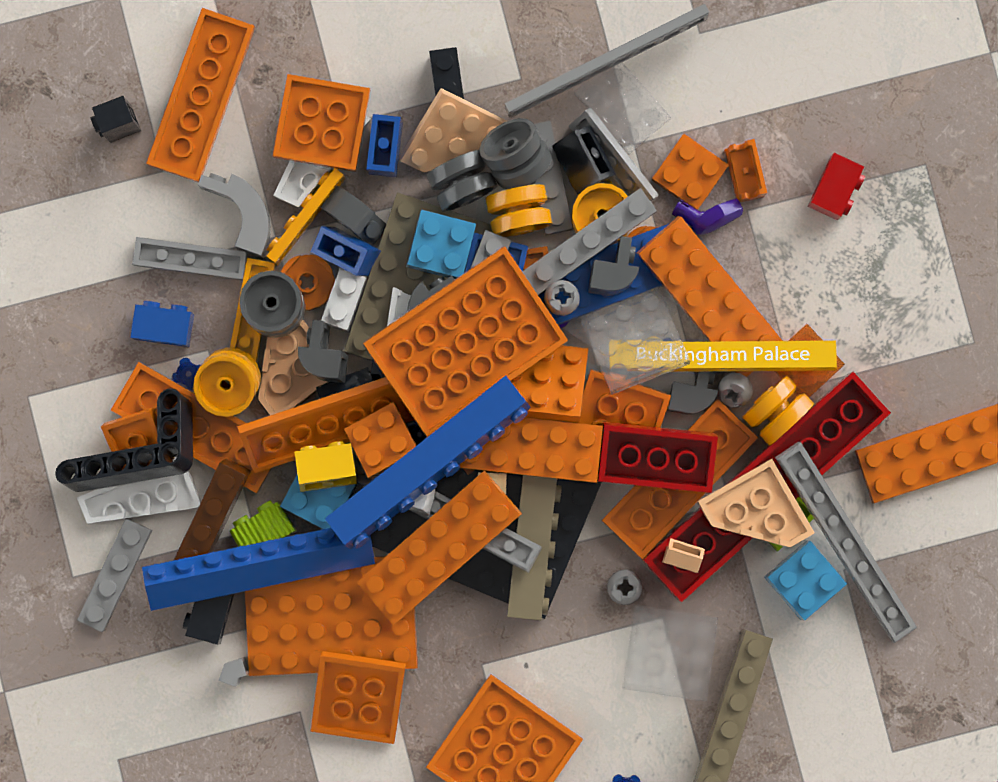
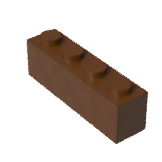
[173,458,251,561]

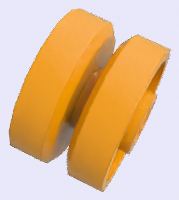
[571,183,628,245]
[485,184,553,237]
[193,347,261,417]
[742,375,814,446]

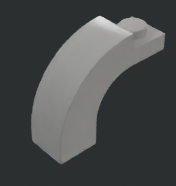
[198,173,271,259]

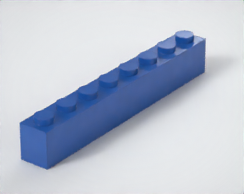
[325,375,531,550]
[142,528,375,611]

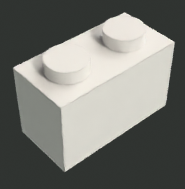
[321,268,367,333]

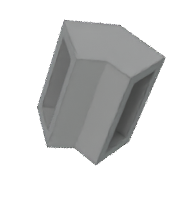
[219,657,249,686]

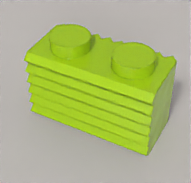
[230,500,297,546]

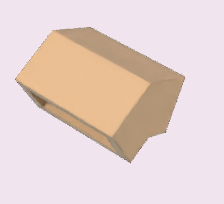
[662,538,705,573]

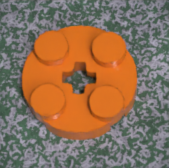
[281,255,335,311]

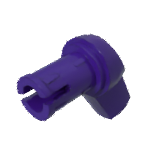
[672,198,743,235]

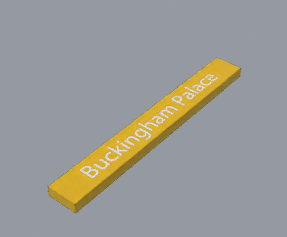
[609,341,837,372]

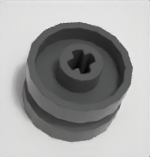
[479,118,552,189]
[426,150,498,212]
[239,270,306,338]

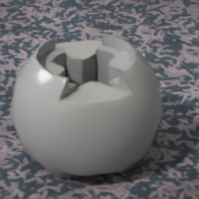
[544,280,580,316]
[718,373,753,408]
[607,569,643,605]

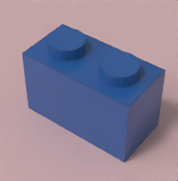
[366,114,403,178]
[310,226,381,276]
[130,301,194,347]

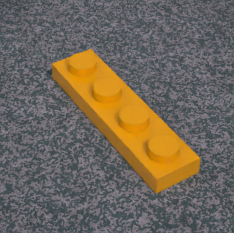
[267,168,345,266]
[230,258,276,363]

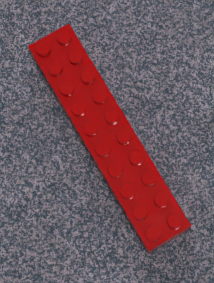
[642,371,891,602]

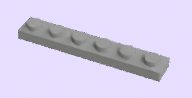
[522,188,657,296]

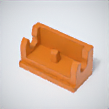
[725,139,767,203]

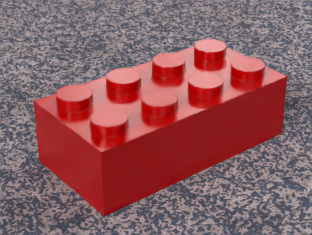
[598,422,718,493]

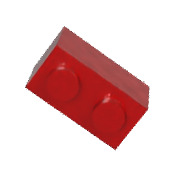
[807,152,865,220]

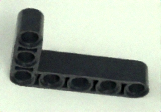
[55,388,193,492]

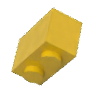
[294,441,357,492]

